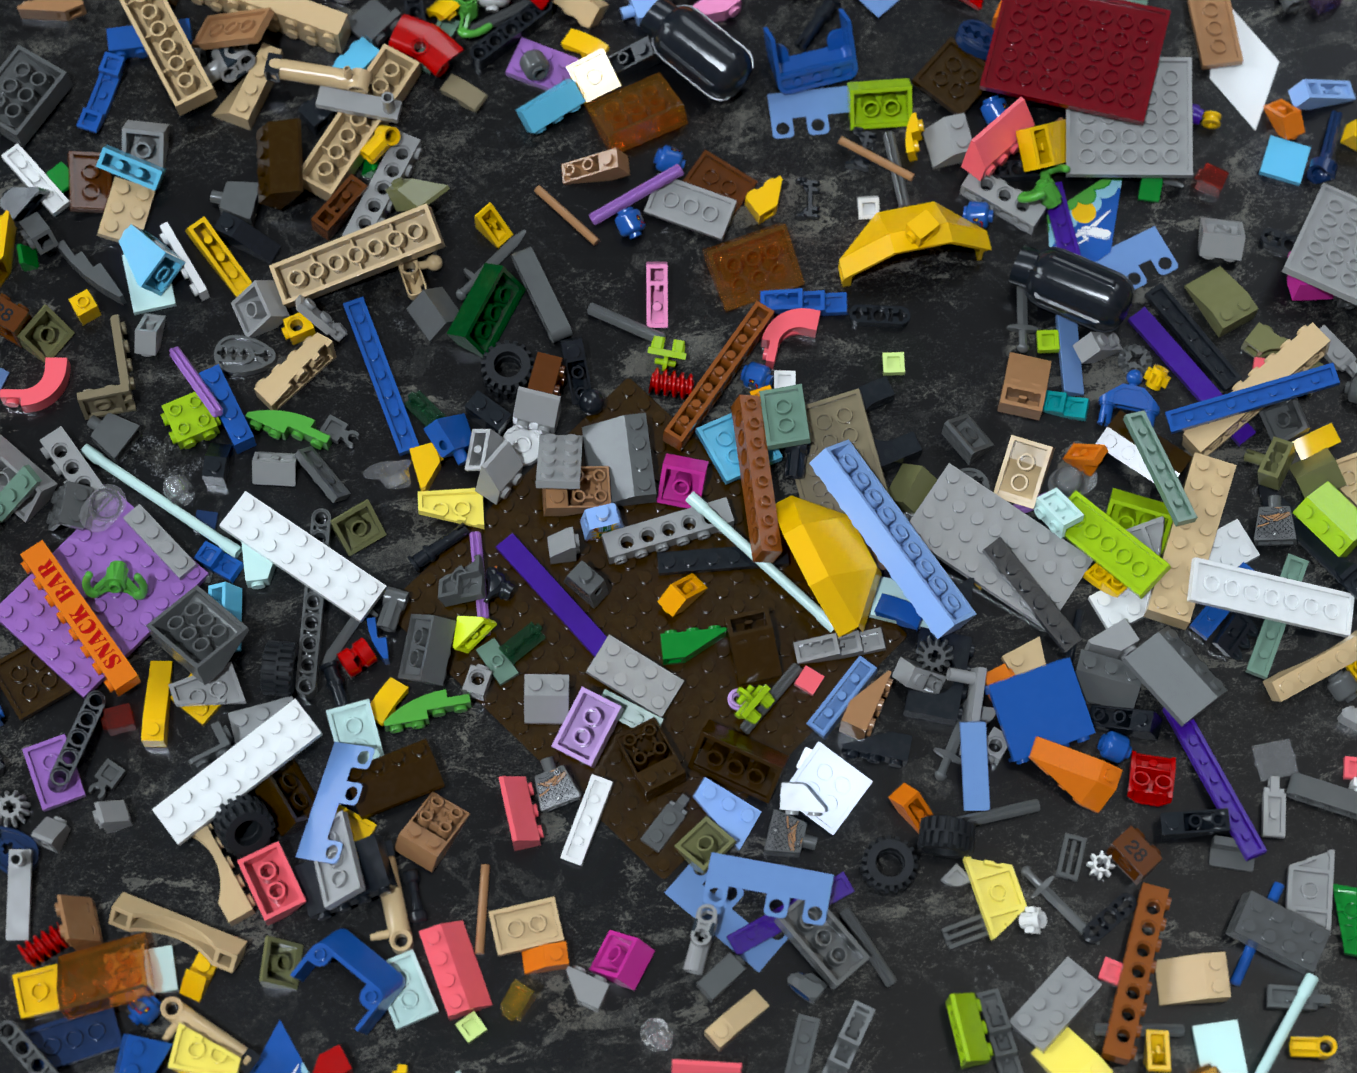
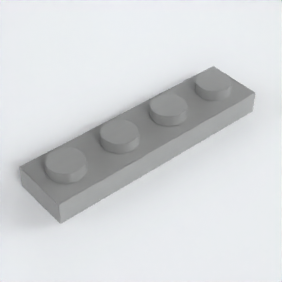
[123,504,198,580]

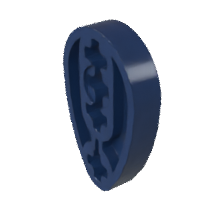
[955,20,994,60]
[0,826,40,875]

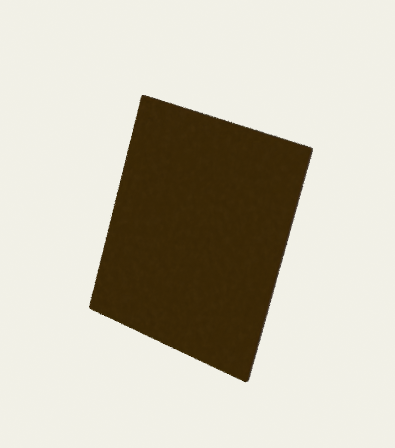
[398,378,907,880]

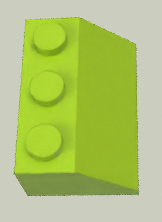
[847,78,912,130]
[1292,481,1357,557]
[1105,488,1173,554]
[945,993,993,1069]

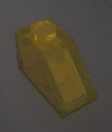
[500,979,535,1022]

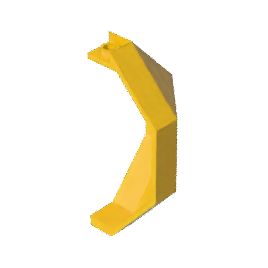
[838,201,992,287]
[776,496,882,637]

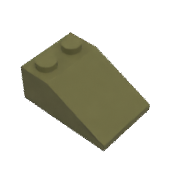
[1184,266,1259,338]

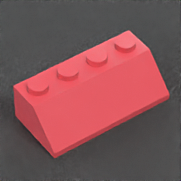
[961,97,1035,181]
[419,921,493,1021]

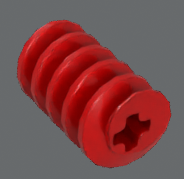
[649,367,694,400]
[17,922,69,968]

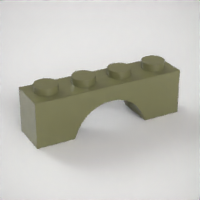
[1241,322,1323,397]

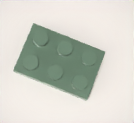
[759,384,811,450]

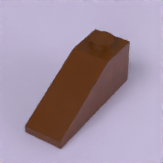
[311,174,368,241]

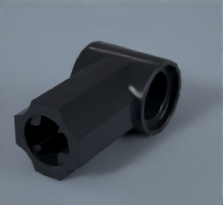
[784,443,811,480]

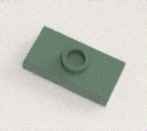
[476,638,519,687]

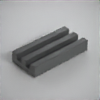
[1055,833,1087,882]
[941,914,989,951]

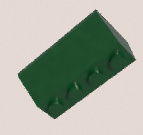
[447,263,526,358]

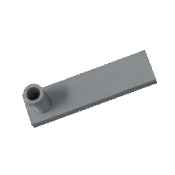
[315,86,402,123]
[946,667,987,755]
[6,849,33,940]

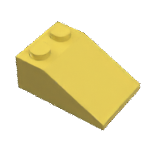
[1030,1027,1113,1073]

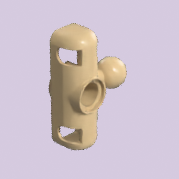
[398,254,442,300]

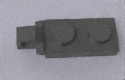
[641,794,690,854]
[1266,984,1330,1011]

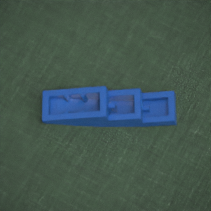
[760,288,848,316]

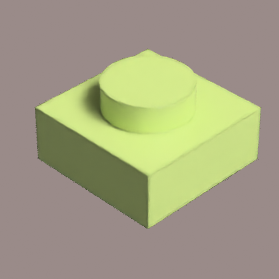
[882,352,905,376]
[455,1011,487,1044]

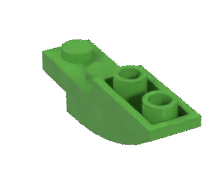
[246,410,332,450]
[384,689,472,733]

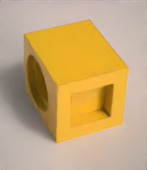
[905,209,940,247]
[69,289,101,325]
[281,312,316,345]

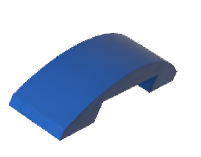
[76,51,126,134]

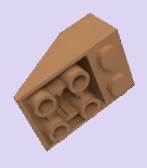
[997,352,1052,420]
[542,466,611,516]
[839,670,893,740]
[394,792,470,872]
[55,895,104,952]

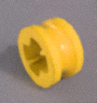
[1202,111,1222,129]

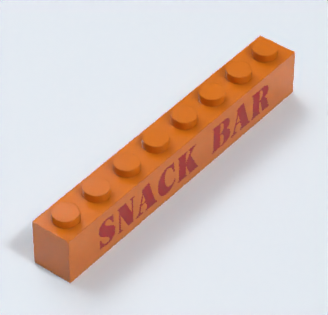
[20,540,141,697]

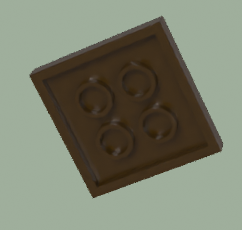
[912,37,986,115]
[0,645,75,722]

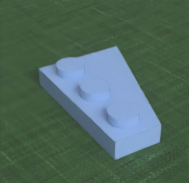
[692,777,761,850]

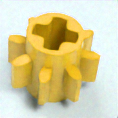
[1143,364,1171,391]

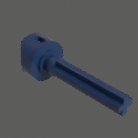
[1307,110,1343,184]

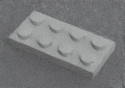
[644,173,737,241]
[536,433,583,489]
[586,635,684,718]
[314,810,366,910]
[1010,956,1103,1053]

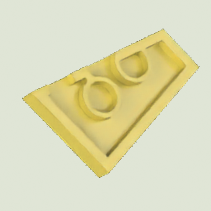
[418,488,484,529]
[168,1023,242,1073]

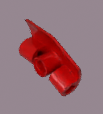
[388,14,464,77]

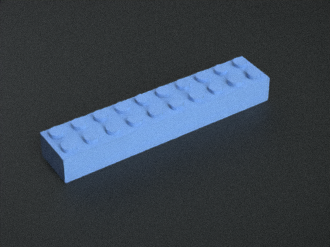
[809,439,976,639]

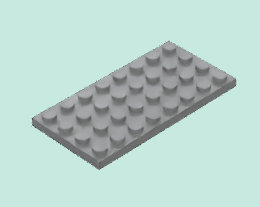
[909,463,1093,631]

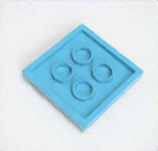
[695,413,783,485]

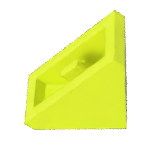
[453,616,497,653]

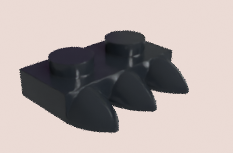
[1212,612,1258,660]

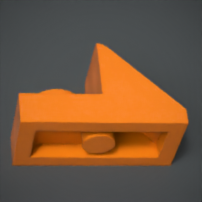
[1063,443,1108,476]

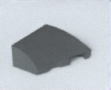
[438,554,485,607]

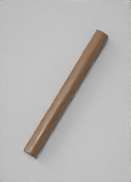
[838,136,915,181]
[534,185,600,246]
[475,864,490,955]

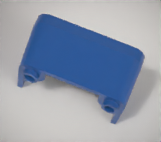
[763,8,858,94]
[290,929,405,1035]

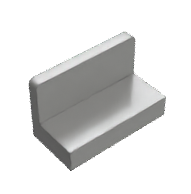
[252,452,298,486]

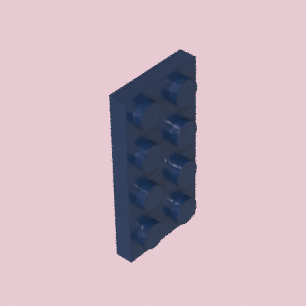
[24,1002,122,1072]

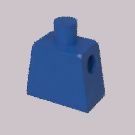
[424,413,471,466]

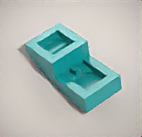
[1042,390,1090,421]

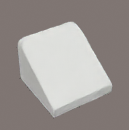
[857,196,880,220]

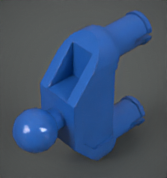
[1097,369,1160,427]

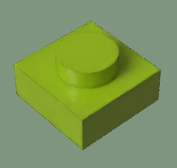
[1036,330,1060,353]

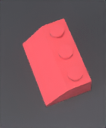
[499,776,544,851]
[237,841,306,926]
[672,1059,742,1073]

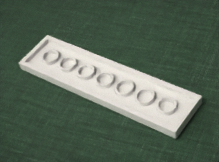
[219,491,387,623]
[1088,519,1260,629]
[1187,557,1354,638]
[152,699,323,845]

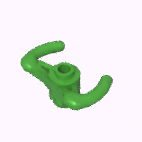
[454,0,492,38]
[1017,164,1070,209]
[82,560,148,600]

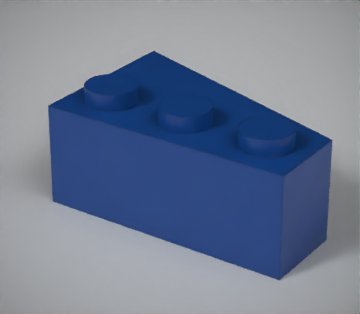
[114,1034,172,1073]

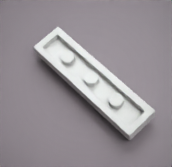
[1,143,70,217]
[159,222,210,301]
[560,774,614,866]

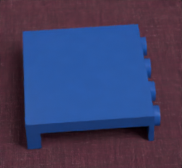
[984,657,1096,765]

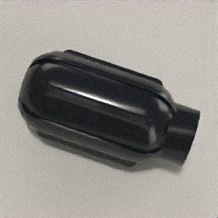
[639,0,754,101]
[1009,245,1134,333]

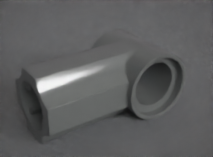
[376,586,410,632]

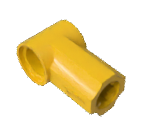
[360,125,401,164]
[1289,1036,1337,1060]

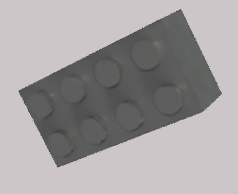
[1225,891,1331,975]
[773,899,871,990]

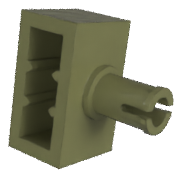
[1244,437,1295,491]

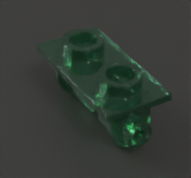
[404,391,447,427]
[498,622,546,664]

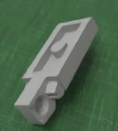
[295,294,347,342]
[1320,325,1357,378]
[1261,776,1286,839]

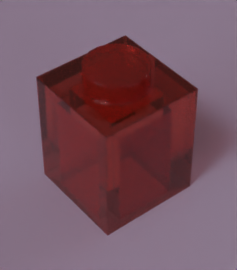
[1194,162,1229,198]
[101,703,137,736]

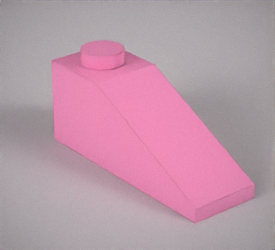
[693,0,741,22]
[646,262,668,328]

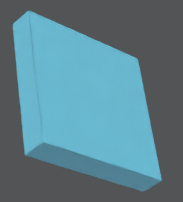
[1259,135,1311,186]

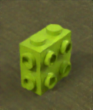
[160,392,221,450]

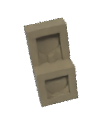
[440,74,488,112]

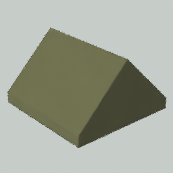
[17,305,75,363]
[1289,448,1347,499]
[888,463,937,516]
[330,499,387,557]
[675,816,737,873]
[259,936,304,990]

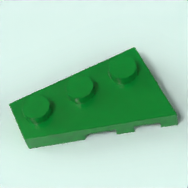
[1333,884,1357,957]

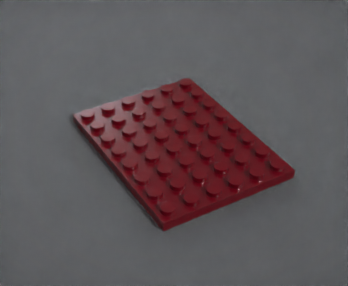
[979,0,1171,125]

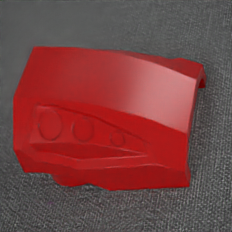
[1127,751,1176,807]

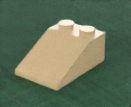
[994,435,1055,509]
[1155,952,1231,1006]

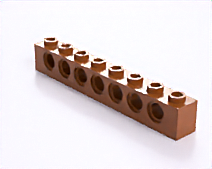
[663,301,775,452]
[731,395,782,563]
[1101,882,1172,1065]

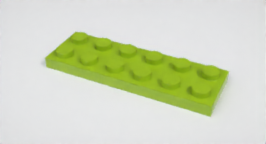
[1064,490,1171,599]

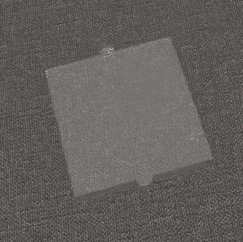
[1252,739,1299,781]

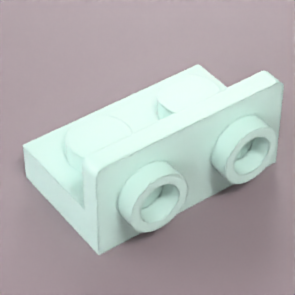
[1034,487,1084,539]

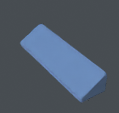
[1055,314,1084,396]
[806,656,878,740]
[959,720,990,811]

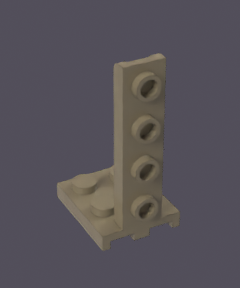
[77,314,136,420]

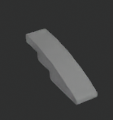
[793,627,886,664]

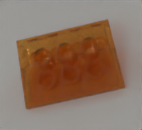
[585,72,688,152]
[702,223,805,311]
[56,932,156,1020]

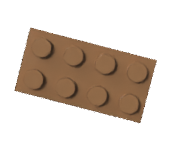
[1187,0,1243,69]
[191,7,275,50]

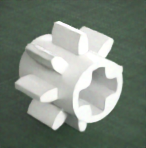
[1086,851,1115,880]
[1019,906,1047,934]

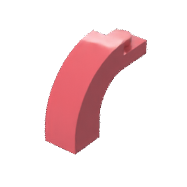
[761,308,821,369]
[0,357,71,413]

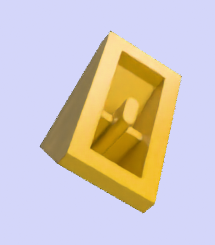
[474,202,513,248]
[1143,1029,1171,1072]

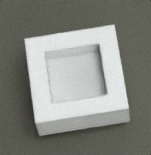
[774,370,796,389]

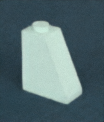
[241,542,276,589]

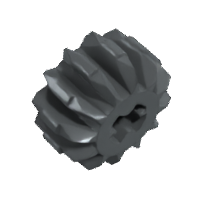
[916,636,954,673]

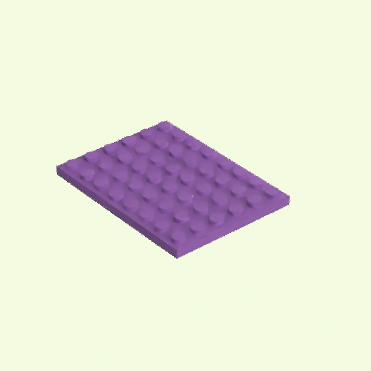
[0,492,209,699]

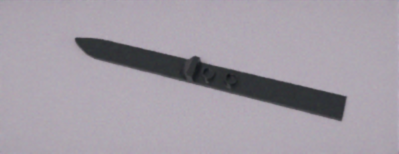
[1258,485,1357,600]

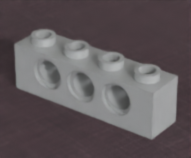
[960,173,1047,235]
[40,426,110,513]

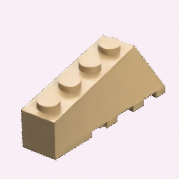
[212,43,284,131]
[254,333,336,410]

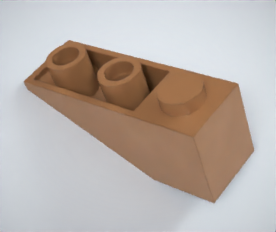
[17,0,87,21]
[561,148,630,184]

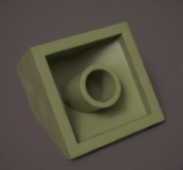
[386,177,450,211]

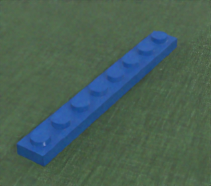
[343,297,419,456]
[1165,363,1340,434]

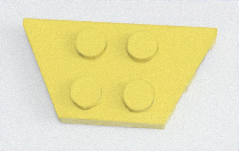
[962,856,1027,940]

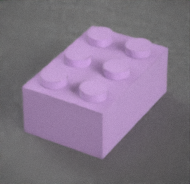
[552,687,624,768]

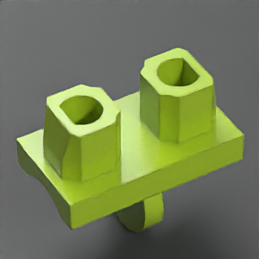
[647,335,687,371]
[734,684,775,724]

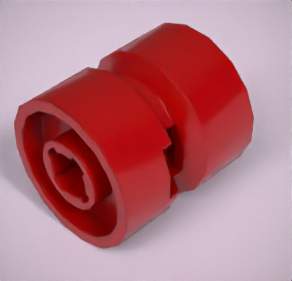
[336,637,378,678]

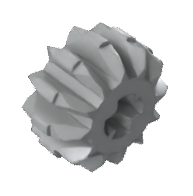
[0,790,31,828]

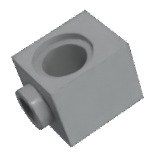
[462,664,493,701]
[987,727,1008,765]

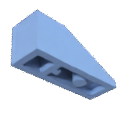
[1288,79,1356,110]

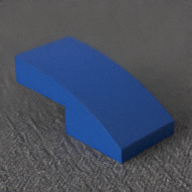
[194,540,244,583]
[874,593,922,630]
[367,617,390,665]

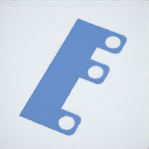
[767,86,875,139]
[1097,226,1178,290]
[296,742,374,864]
[702,852,834,925]
[665,864,788,972]

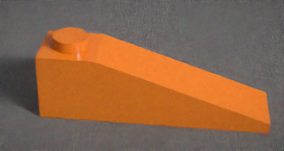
[1029,736,1122,813]

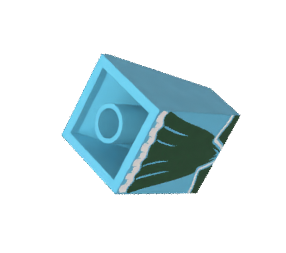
[119,224,186,296]

